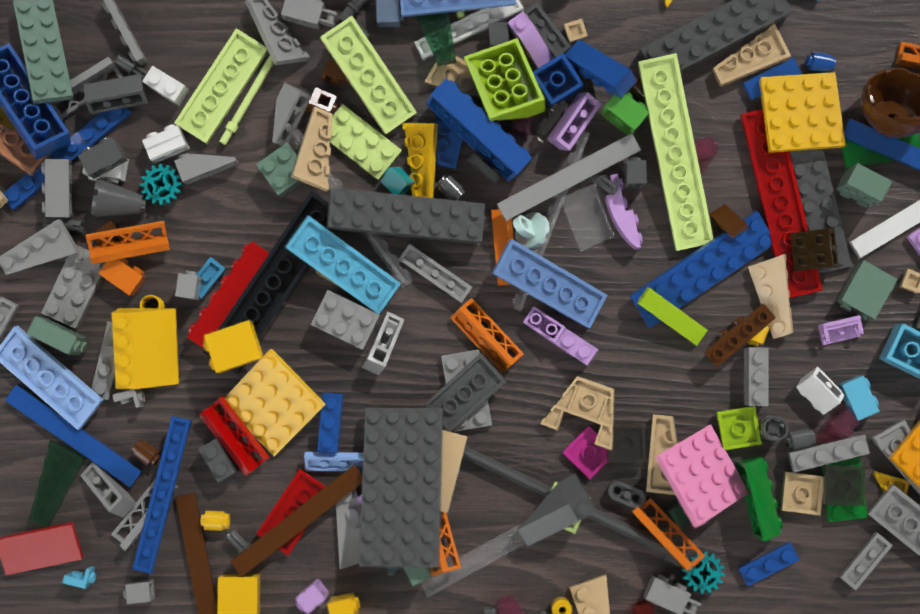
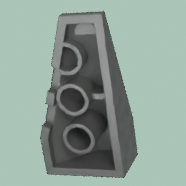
[518,473,596,546]

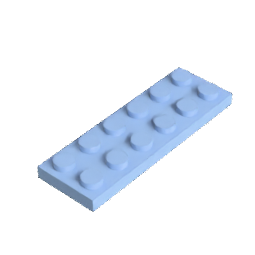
[0,326,103,430]

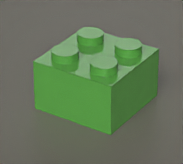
[601,91,650,135]

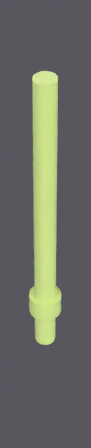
[219,56,274,145]

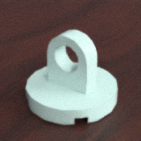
[513,212,550,250]

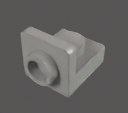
[112,389,145,408]

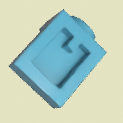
[62,566,96,589]

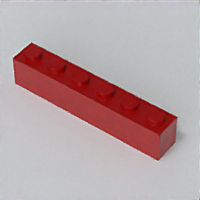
[187,241,269,349]

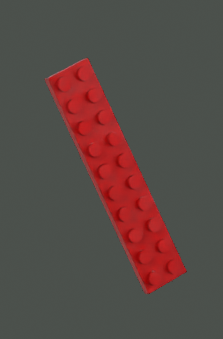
[740,109,823,298]

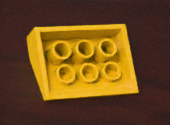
[112,308,179,389]

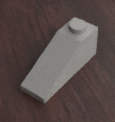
[272,83,311,146]
[174,153,239,185]
[362,311,405,375]
[80,462,136,518]

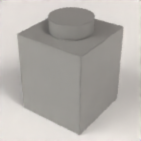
[175,270,202,300]
[123,579,155,604]

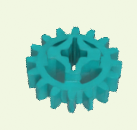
[140,164,183,206]
[681,550,725,594]

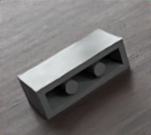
[84,74,148,114]

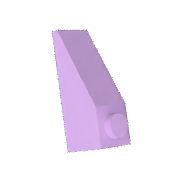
[508,11,554,69]

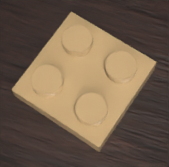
[780,471,825,515]

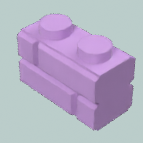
[295,579,329,613]

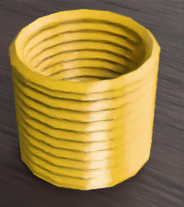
[139,295,165,308]

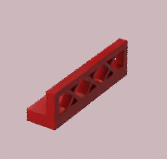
[199,396,269,476]

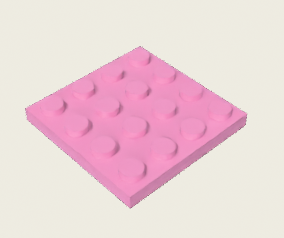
[655,424,749,528]

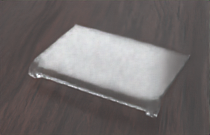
[560,184,615,252]

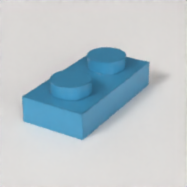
[196,257,227,299]

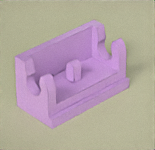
[817,315,864,345]

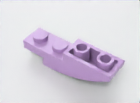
[604,174,643,250]
[523,307,599,366]

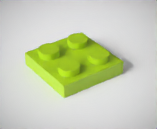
[716,406,762,450]

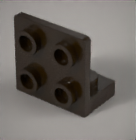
[791,228,839,271]

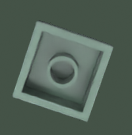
[256,143,304,199]
[835,163,892,208]

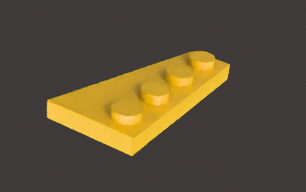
[402,123,438,198]

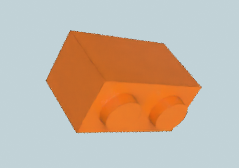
[98,258,147,297]

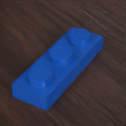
[738,541,800,586]

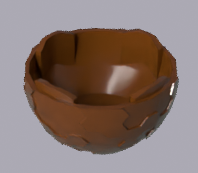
[861,68,920,138]

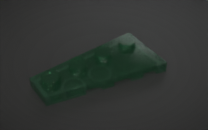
[416,12,457,66]
[29,440,86,527]

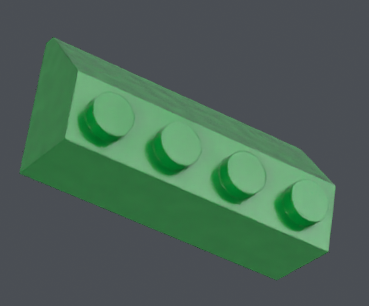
[736,456,783,541]

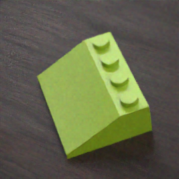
[464,38,545,121]

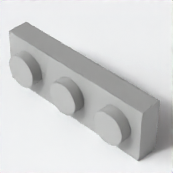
[838,532,893,590]

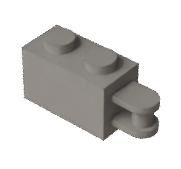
[281,0,338,30]
[643,574,702,614]

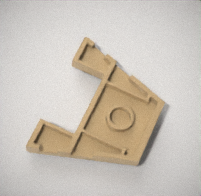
[541,376,615,451]

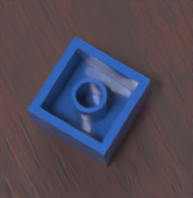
[533,53,584,110]

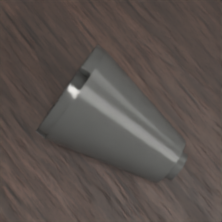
[91,178,146,217]

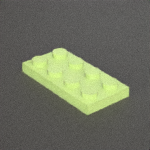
[330,104,402,181]

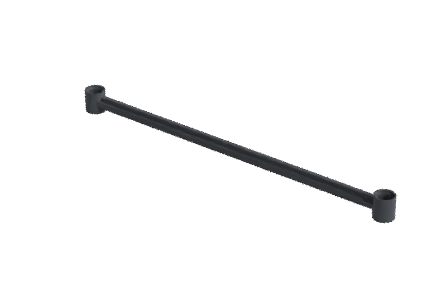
[462,446,688,567]

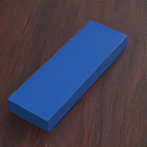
[742,58,802,101]

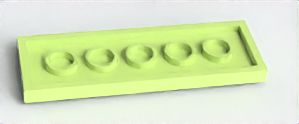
[320,16,417,134]
[174,29,268,144]

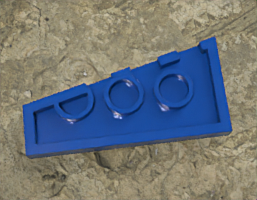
[435,87,472,170]

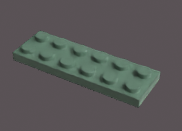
[13,0,73,104]

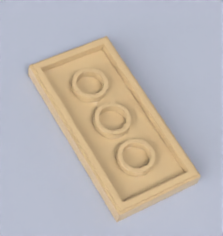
[441,430,467,513]

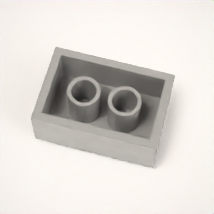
[311,290,381,350]

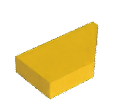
[873,471,909,495]

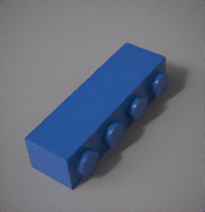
[565,39,637,98]

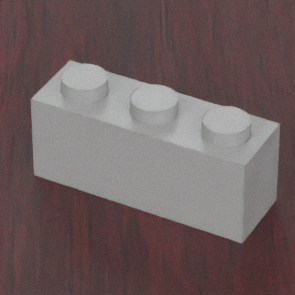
[41,159,72,217]
[744,347,769,406]

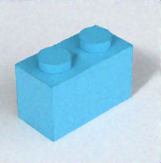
[837,376,879,421]

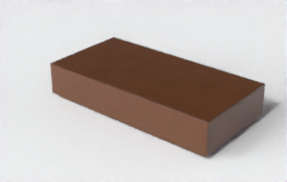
[709,204,748,238]

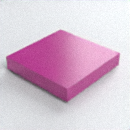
[561,425,617,480]

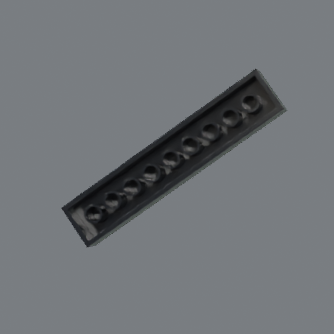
[203,191,335,374]

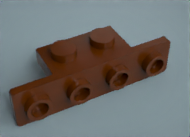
[704,304,775,367]

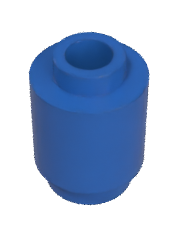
[805,52,836,73]

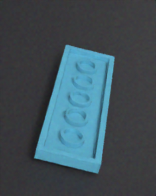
[285,216,401,314]

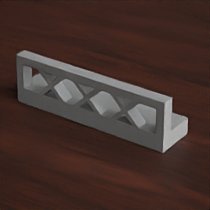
[49,57,123,120]
[111,478,179,551]

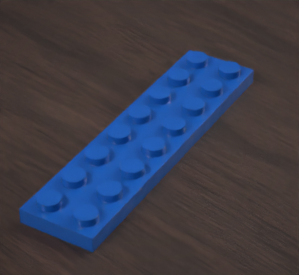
[629,211,772,328]

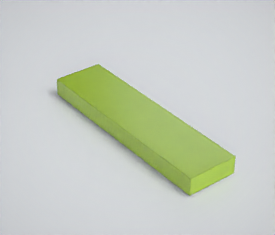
[637,287,708,346]

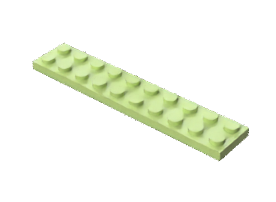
[637,53,713,251]

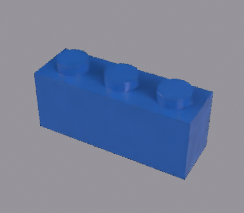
[317,393,344,453]

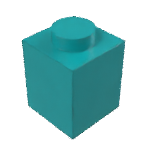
[380,167,415,195]

